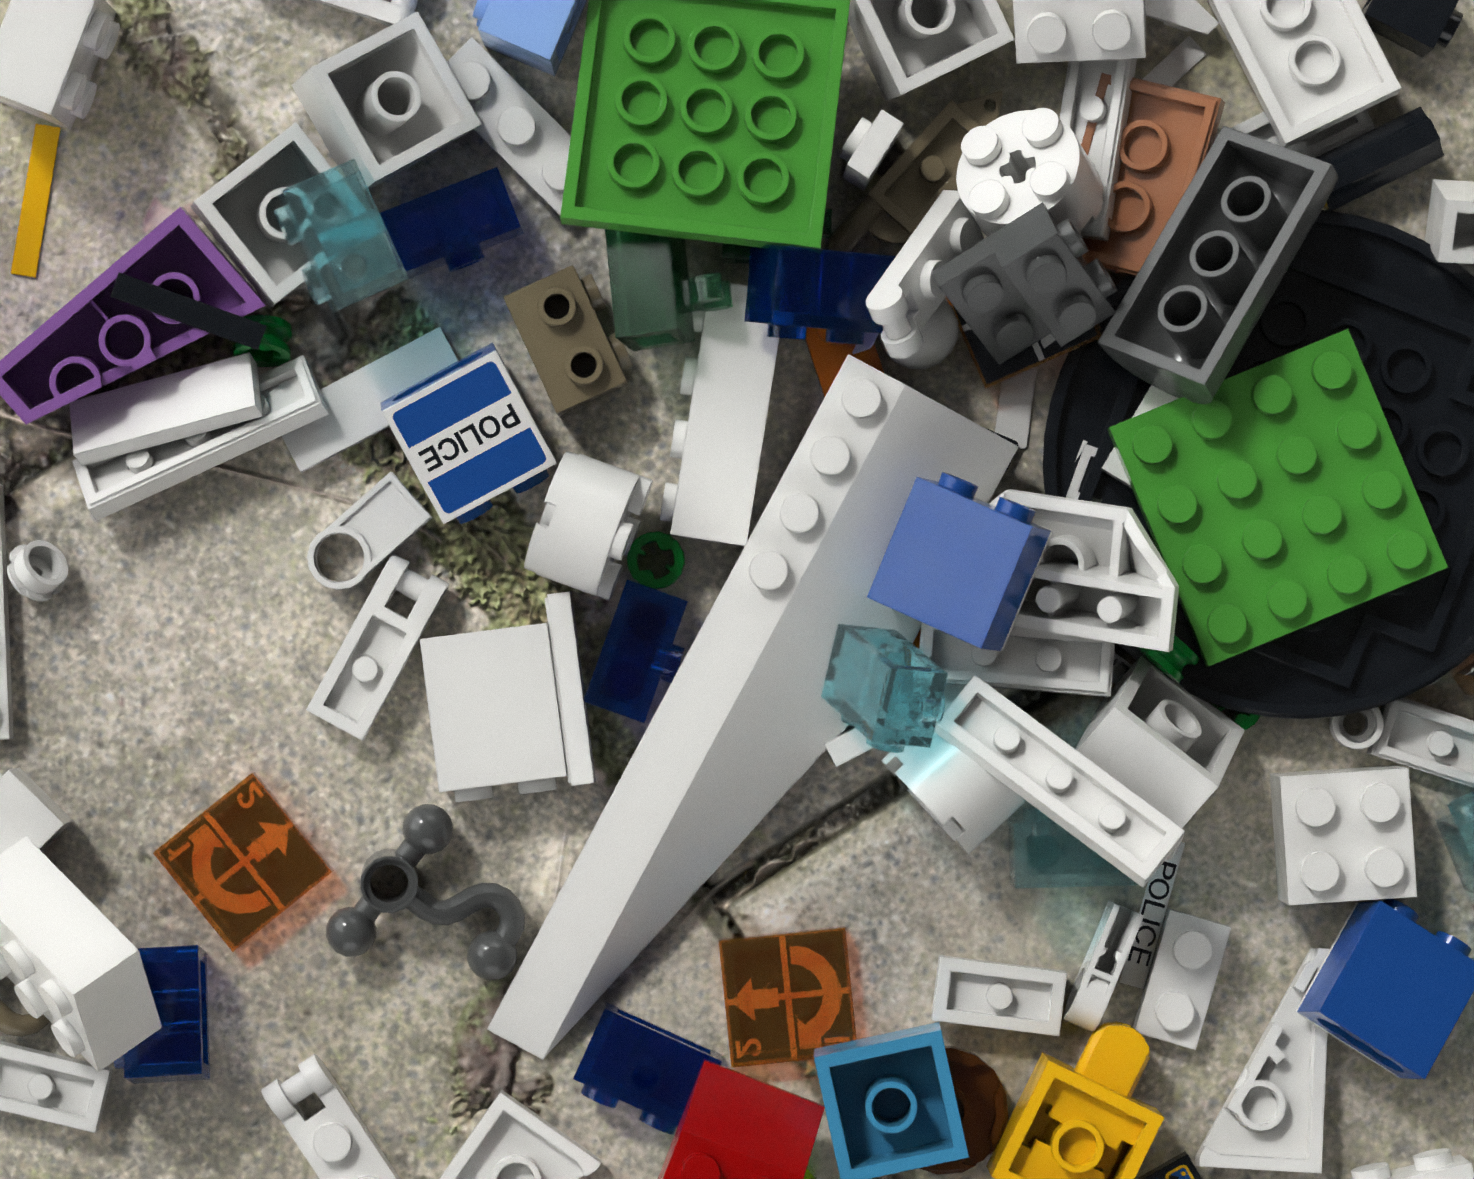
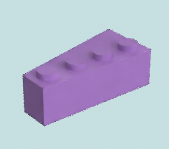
[0,207,266,425]

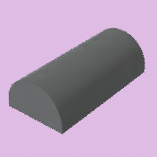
[1098,126,1339,404]

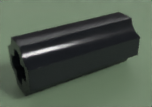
[1315,107,1444,212]

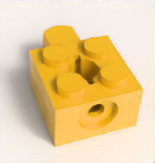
[986,1021,1165,1179]

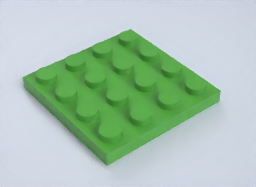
[560,0,850,255]
[1107,329,1448,667]

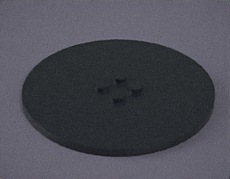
[1042,210,1474,719]

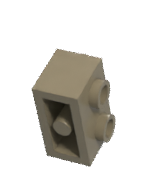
[503,265,633,416]

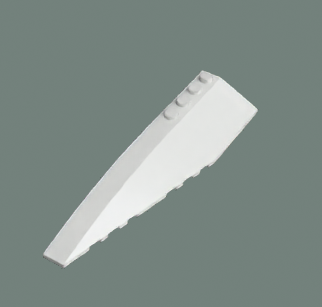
[487,354,1018,1060]

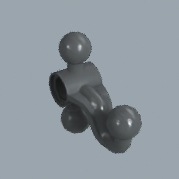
[326,804,525,981]

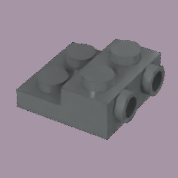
[932,202,1117,365]

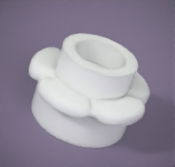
[7,540,68,602]

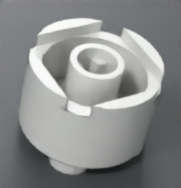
[956,107,1103,238]
[524,451,653,601]
[881,708,1025,855]

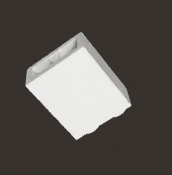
[420,623,567,802]

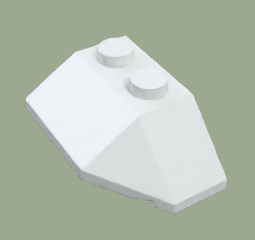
[989,489,1179,652]

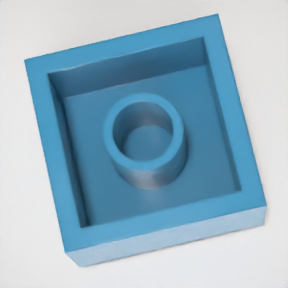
[814,1022,969,1179]

